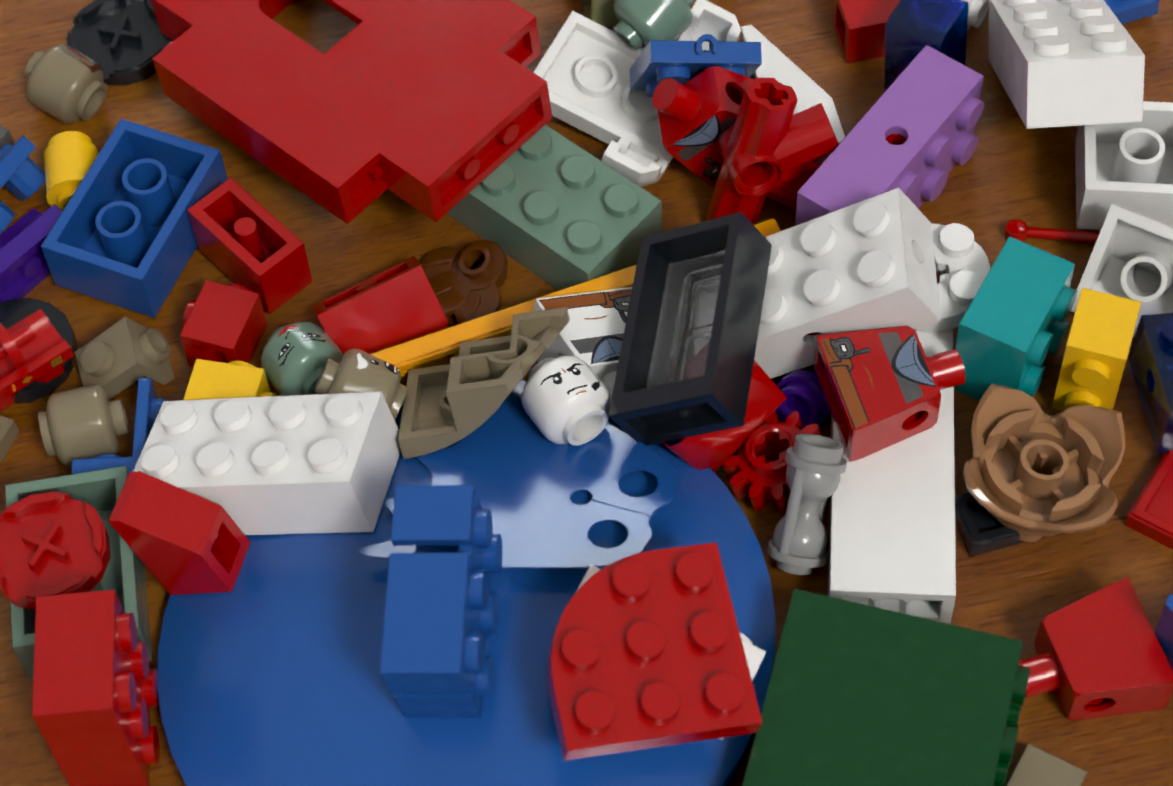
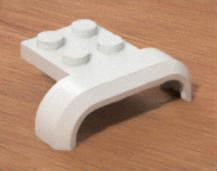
[533,0,741,187]

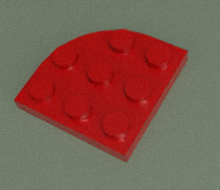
[547,542,763,761]

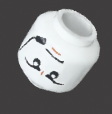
[521,356,611,445]

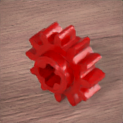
[722,411,821,514]

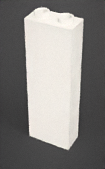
[828,329,956,624]

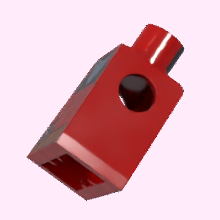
[652,66,755,187]
[814,326,966,462]

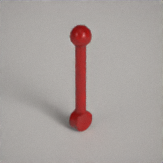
[1004,219,1100,243]

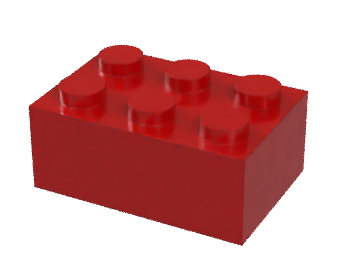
[32,589,160,786]

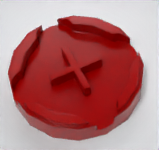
[0,491,111,611]

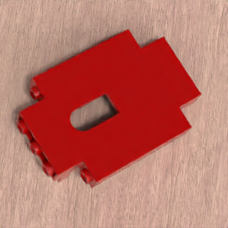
[150,0,552,224]

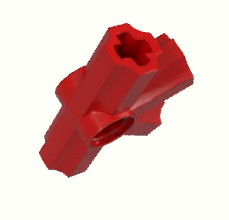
[706,78,839,225]

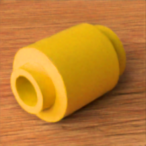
[43,131,99,211]

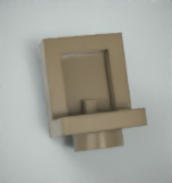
[74,317,174,399]

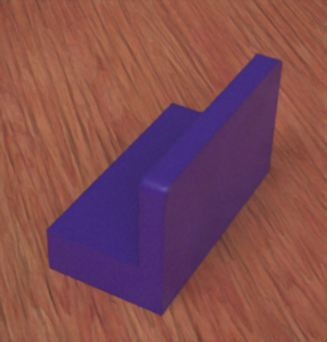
[0,205,63,303]

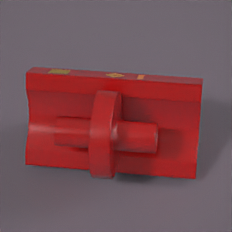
[0,309,74,412]

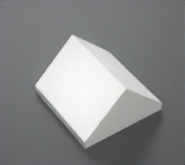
[1071,203,1173,350]

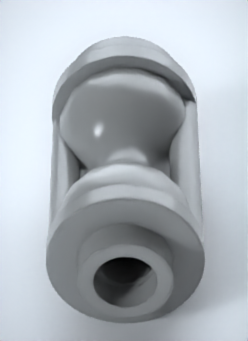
[767,434,847,575]

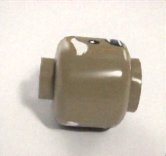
[314,349,408,420]

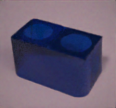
[884,0,969,93]

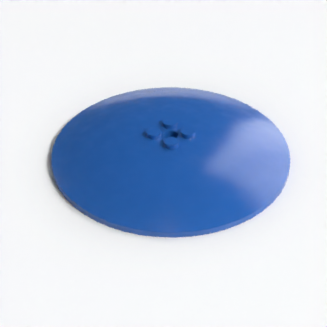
[157,401,776,786]

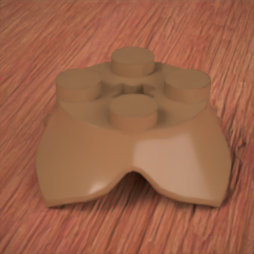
[963,384,1126,542]

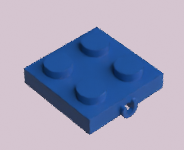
[629,34,762,98]

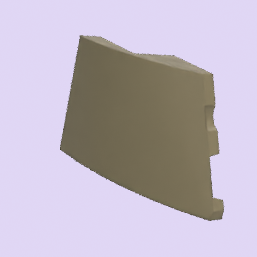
[398,307,570,459]

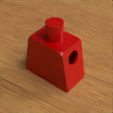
[1018,577,1173,721]

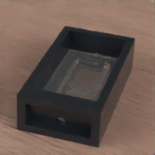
[608,212,772,446]

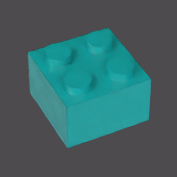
[954,236,1078,401]

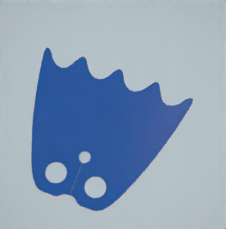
[357,380,682,568]

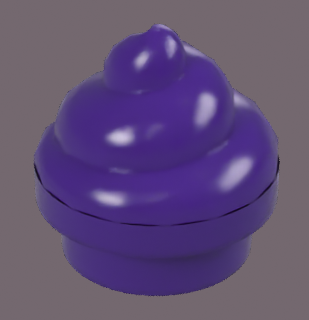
[775,370,830,428]

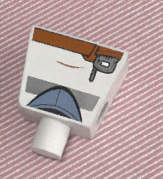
[532,287,657,398]

